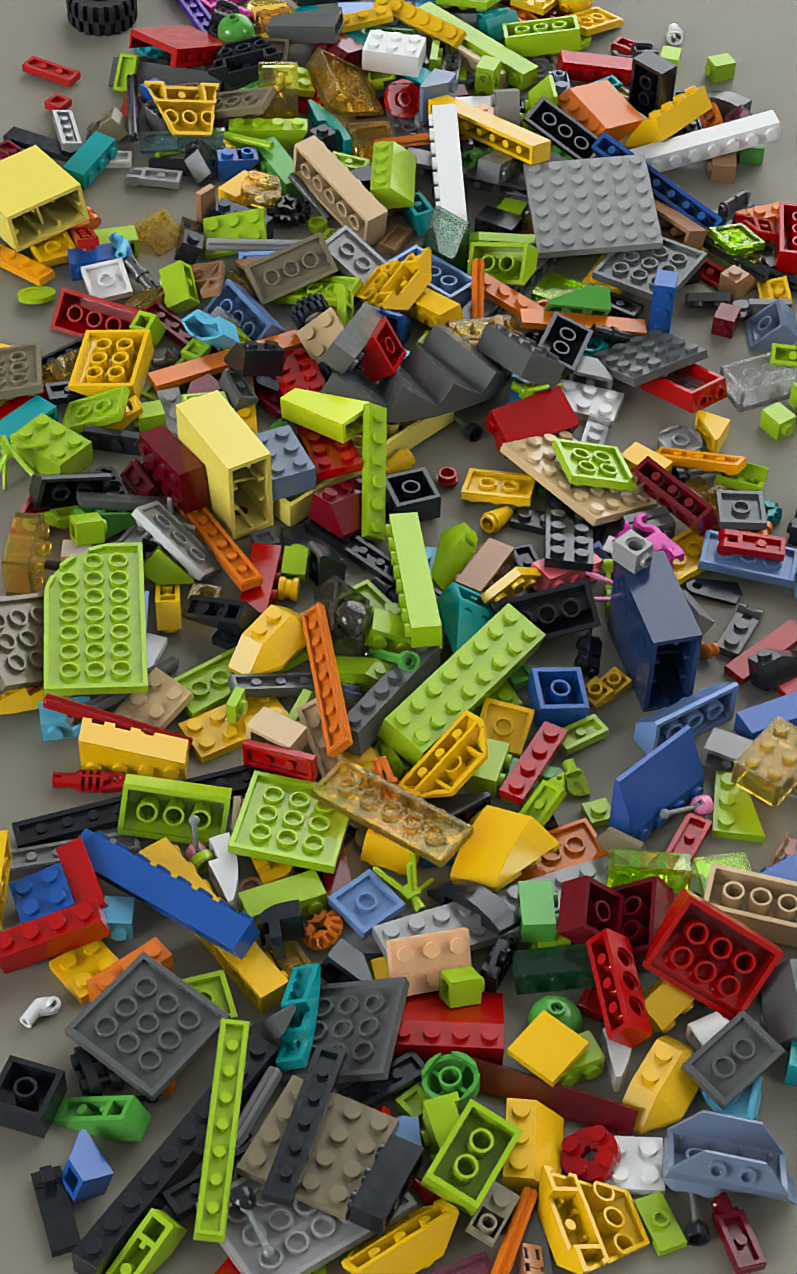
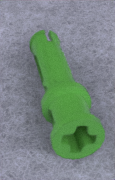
[461,147,497,169]

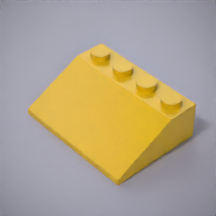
[623,85,713,148]
[68,329,154,400]

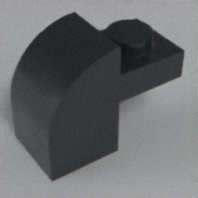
[257,899,306,961]

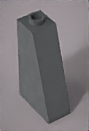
[266,7,344,43]

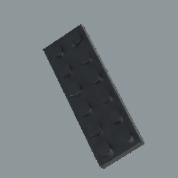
[544,489,594,572]

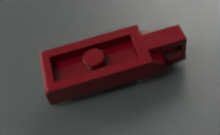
[711,1191,767,1274]

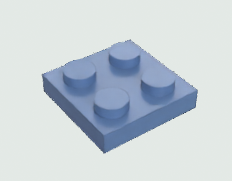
[328,869,406,939]

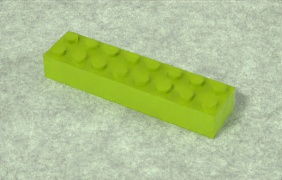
[377,603,546,766]

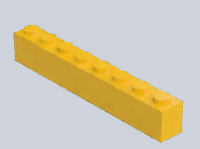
[428,94,551,165]
[138,837,289,1014]

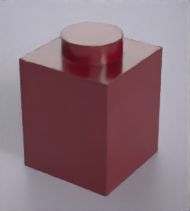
[711,302,741,339]

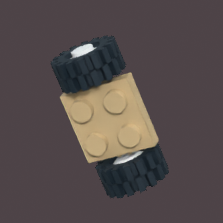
[289,293,362,381]

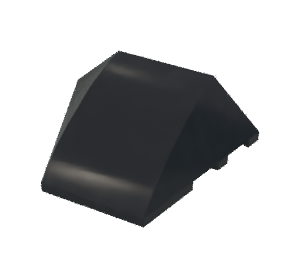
[208,35,283,87]

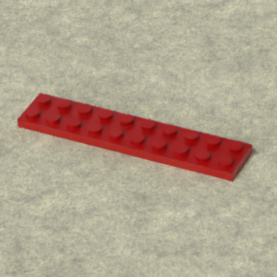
[275,347,363,481]

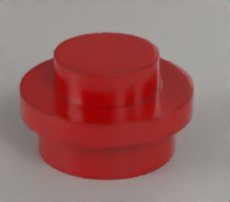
[436,467,459,488]

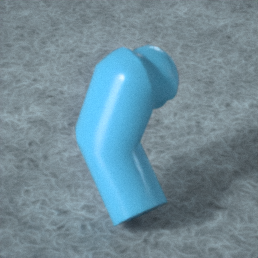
[109,232,129,259]

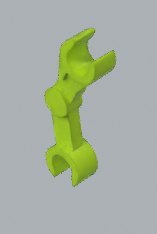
[602,559,613,615]

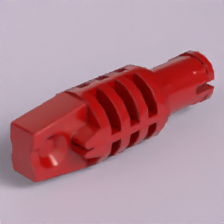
[52,769,126,794]

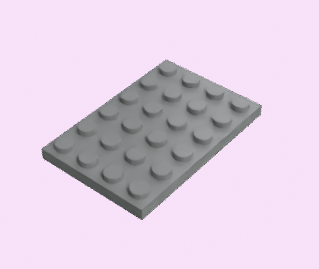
[195,1176,417,1274]

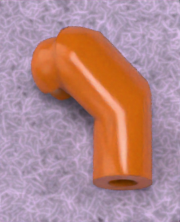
[699,639,720,659]

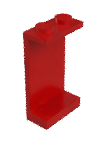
[485,385,580,459]

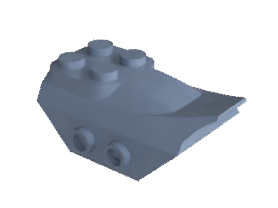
[662,1110,797,1205]

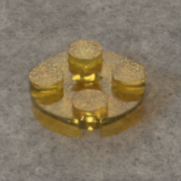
[240,170,282,208]

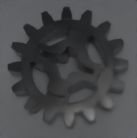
[267,194,311,228]

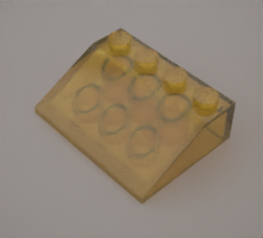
[306,47,384,116]

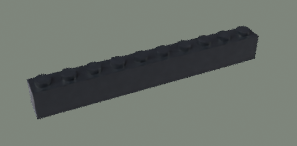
[71,1034,279,1274]

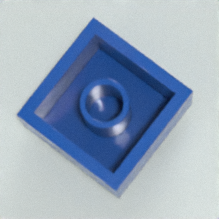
[526,667,590,727]
[9,862,76,924]

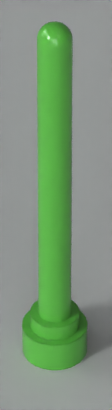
[360,646,420,672]

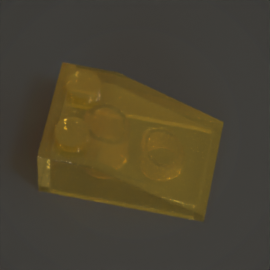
[258,62,298,119]

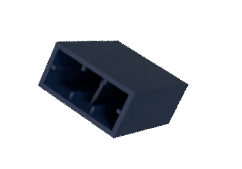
[607,550,703,712]

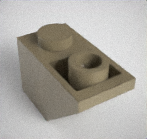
[86,106,128,143]
[465,1180,520,1247]

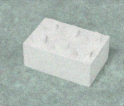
[362,29,426,77]

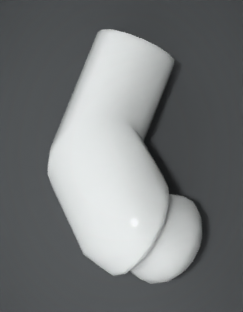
[20,996,61,1028]

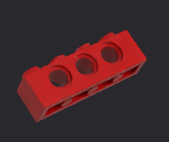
[586,928,653,1048]

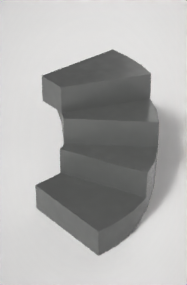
[320,323,514,423]

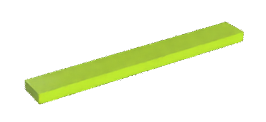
[193,1018,250,1243]

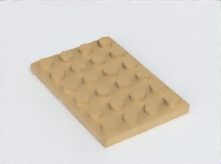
[500,431,658,526]

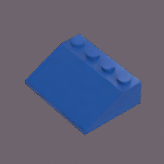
[608,725,705,842]

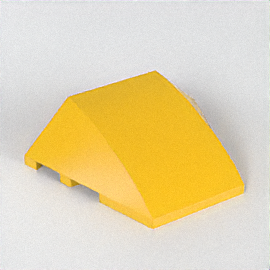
[144,81,219,137]
[355,247,432,310]
[450,805,561,892]
[537,1165,650,1274]

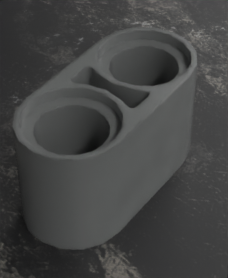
[145,101,172,136]

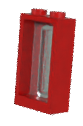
[641,363,727,413]

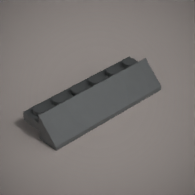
[109,53,225,93]

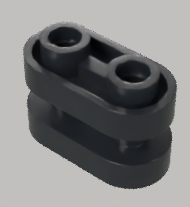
[70,1046,125,1096]

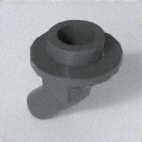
[151,347,181,367]

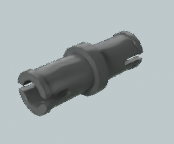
[124,256,160,295]

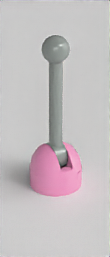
[659,794,714,819]
[186,815,206,862]

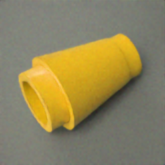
[386,448,416,475]
[480,506,513,533]

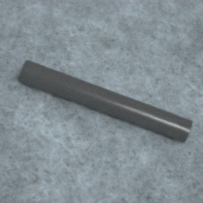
[288,172,331,221]

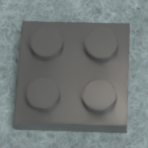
[715,490,767,530]

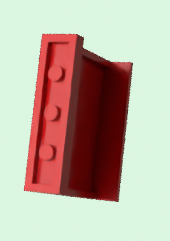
[129,24,229,68]

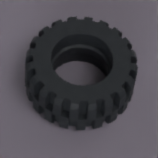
[66,0,138,36]

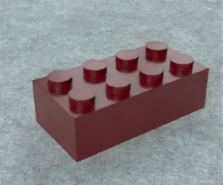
[138,425,210,514]

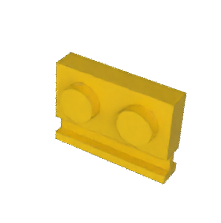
[756,276,794,309]

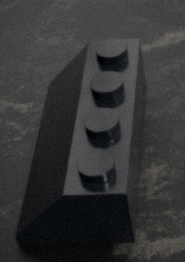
[523,96,599,160]
[492,579,601,641]

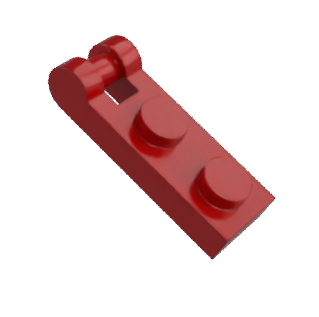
[717,529,786,561]

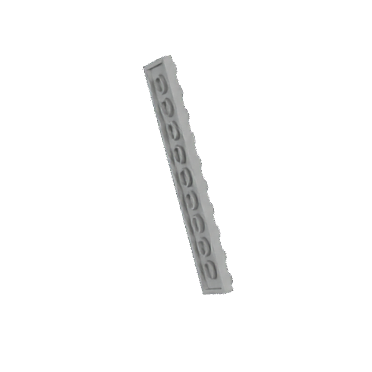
[372,855,634,963]

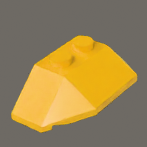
[228,604,306,674]
[397,710,488,799]
[622,1035,700,1135]
[341,1198,459,1274]

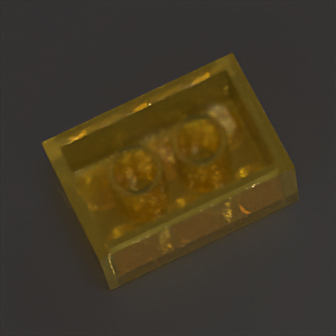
[2,512,51,596]
[731,716,797,808]

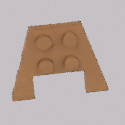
[145,260,226,305]

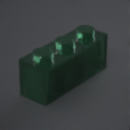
[512,943,596,995]

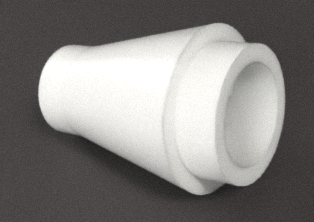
[666,23,685,45]

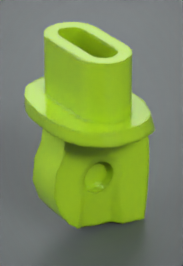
[562,758,591,797]

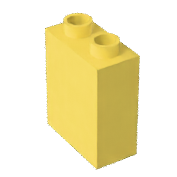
[0,145,89,252]
[176,390,274,540]

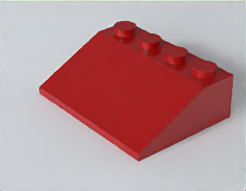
[642,887,784,1020]
[392,990,504,1065]

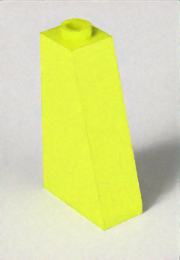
[280,388,369,444]

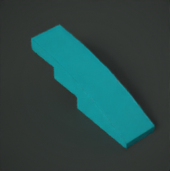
[307,99,352,155]
[275,963,321,1071]

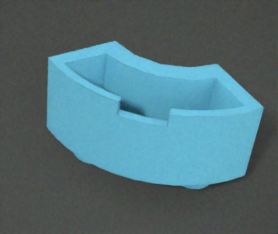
[181,309,240,349]

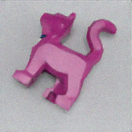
[612,513,685,569]

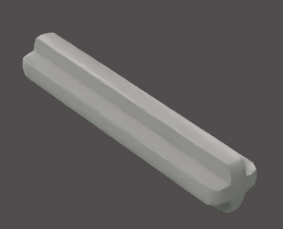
[236,1066,283,1146]

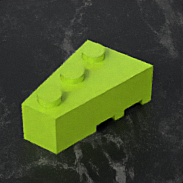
[420,1091,460,1166]

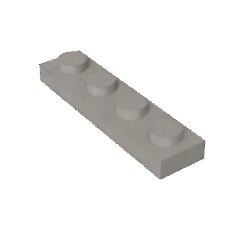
[52,110,82,153]

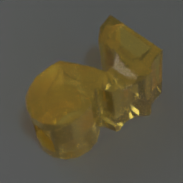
[42,349,79,383]

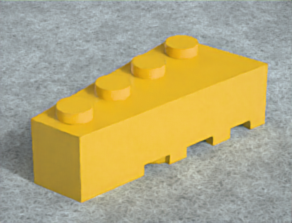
[78,717,189,780]

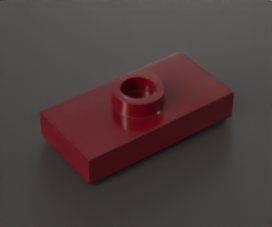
[120,458,159,496]

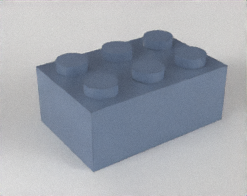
[255,425,316,501]

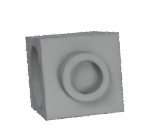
[612,529,654,574]

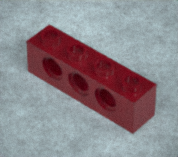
[632,456,718,537]

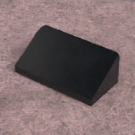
[149,157,190,176]

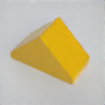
[694,410,731,453]

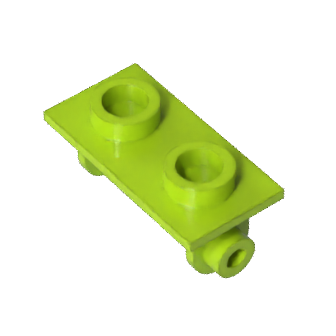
[374,738,412,781]

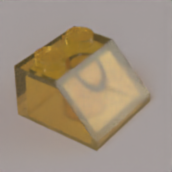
[347,121,392,164]

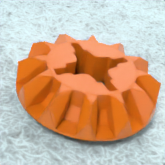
[302,909,343,950]

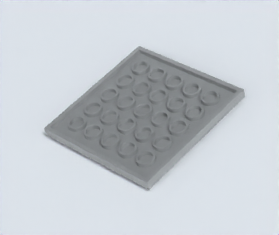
[523,154,663,259]

